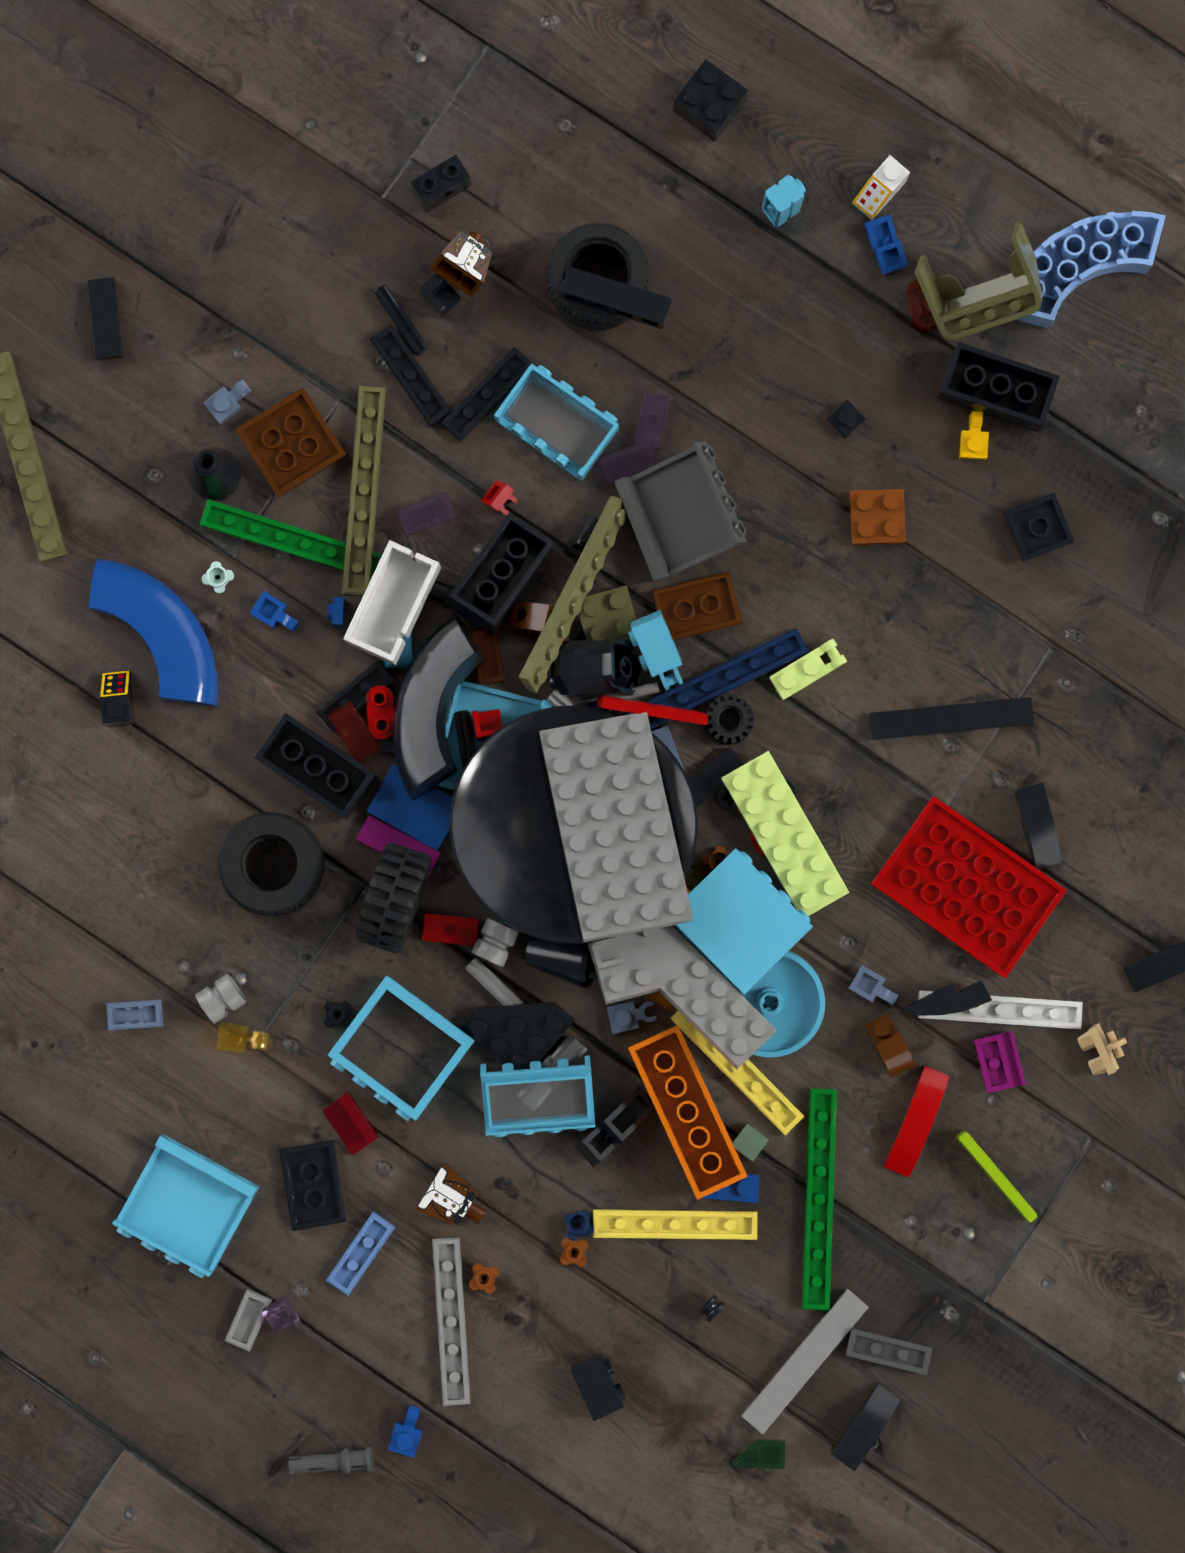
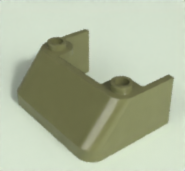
[914,221,1043,340]

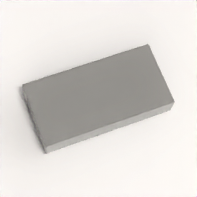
[224,1289,273,1352]

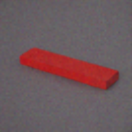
[597,695,708,725]

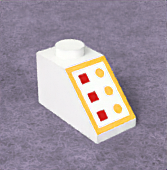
[852,155,910,220]

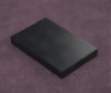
[279,1140,347,1231]

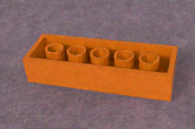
[628,1025,748,1200]

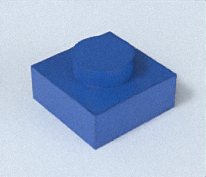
[327,597,346,628]

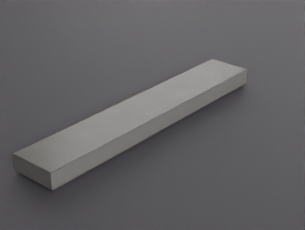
[432,1237,471,1406]
[741,1288,869,1434]

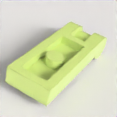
[769,639,847,701]

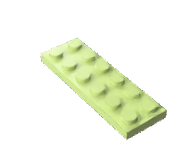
[721,751,849,916]

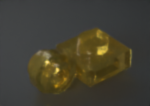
[216,1023,271,1053]

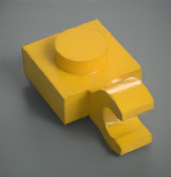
[959,411,989,460]

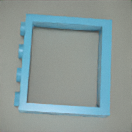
[328,976,475,1121]

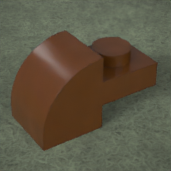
[864,1014,915,1078]

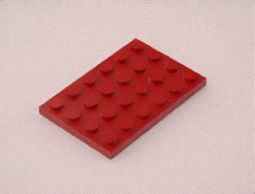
[870,796,1067,979]

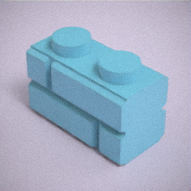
[762,175,806,228]

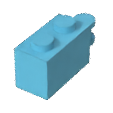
[628,610,684,691]

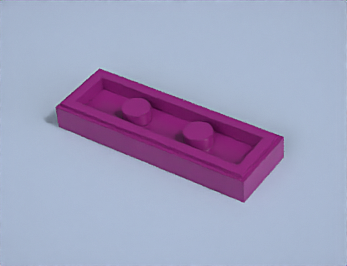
[356,816,441,877]

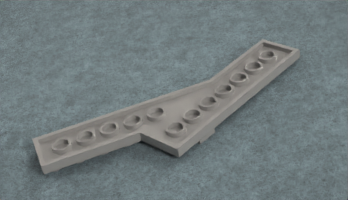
[588,925,777,1070]

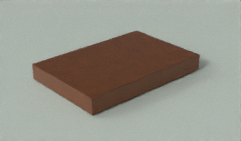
[651,571,743,641]

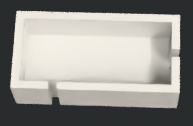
[343,540,441,666]

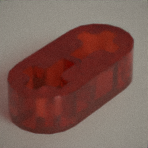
[906,279,936,331]

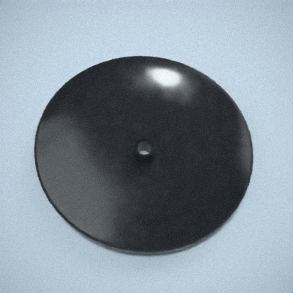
[450,706,698,944]

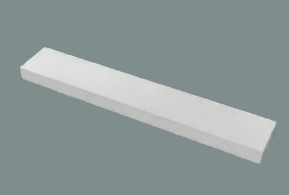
[917,991,1083,1029]

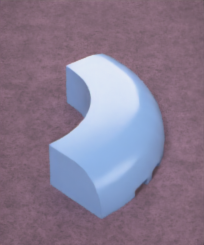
[1016,211,1166,329]

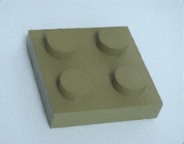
[579,585,636,641]

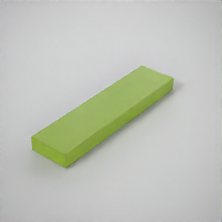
[955,1131,1037,1223]

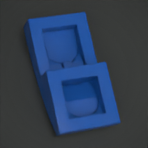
[863,214,908,275]

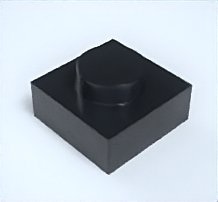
[827,400,866,439]

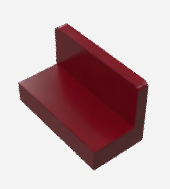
[323,1092,379,1155]

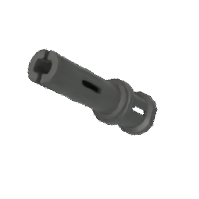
[288,1446,374,1475]

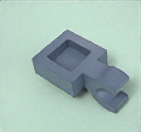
[203,379,252,425]
[848,965,899,1005]

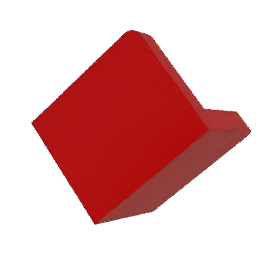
[472,709,503,741]

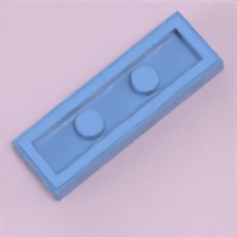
[326,1211,396,1296]

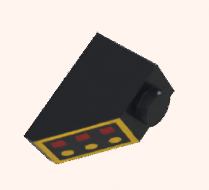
[100,671,135,727]

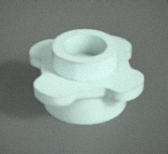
[202,561,234,593]

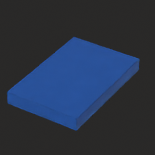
[367,764,453,851]

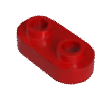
[366,685,395,740]

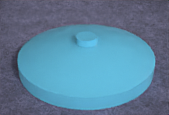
[743,951,825,1057]

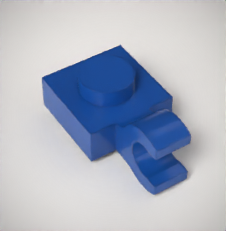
[250,591,300,633]
[388,1405,423,1458]

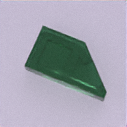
[733,1439,785,1469]

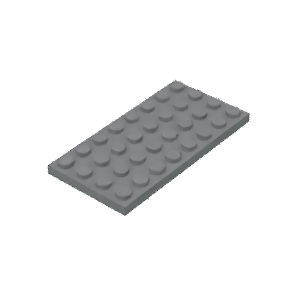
[539,712,693,943]

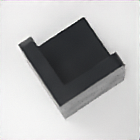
[420,273,461,318]

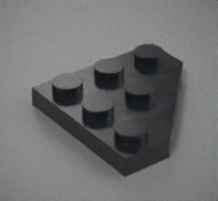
[460,1001,576,1070]

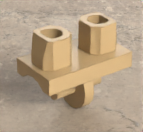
[1077,1023,1127,1075]

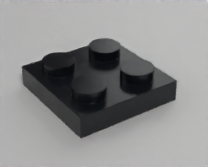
[1003,492,1074,562]

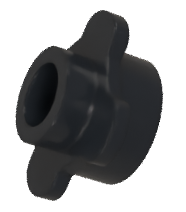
[324,1001,351,1028]

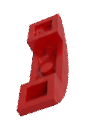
[883,1066,950,1177]

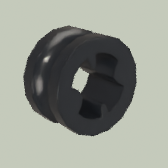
[698,1294,725,1322]

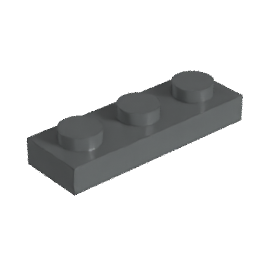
[845,1328,933,1375]

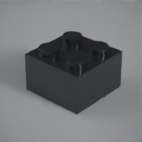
[673,59,748,141]

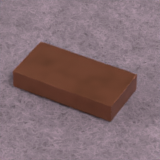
[470,630,505,685]

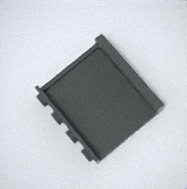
[614,442,747,581]

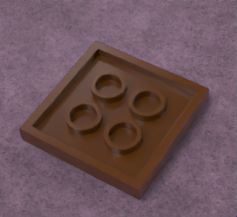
[235,387,346,499]

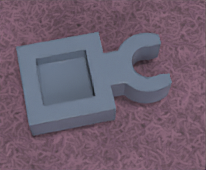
[607,1001,657,1034]

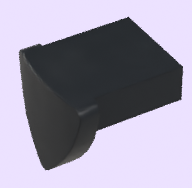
[568,515,599,552]

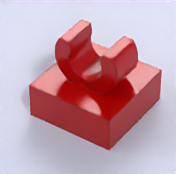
[480,480,517,515]

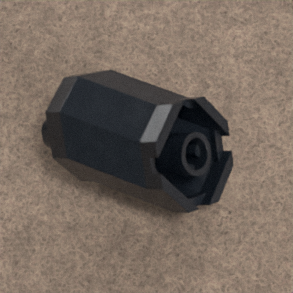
[550,639,641,698]

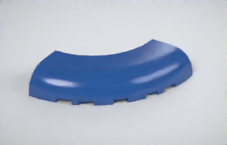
[88,559,218,707]

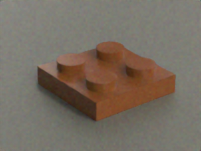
[849,489,906,545]

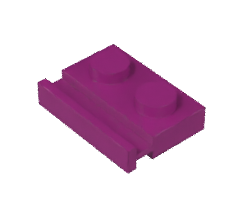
[973,1031,1026,1094]

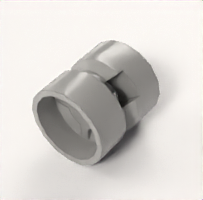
[471,918,519,967]
[195,973,247,1024]

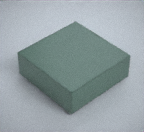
[732,1123,769,1162]

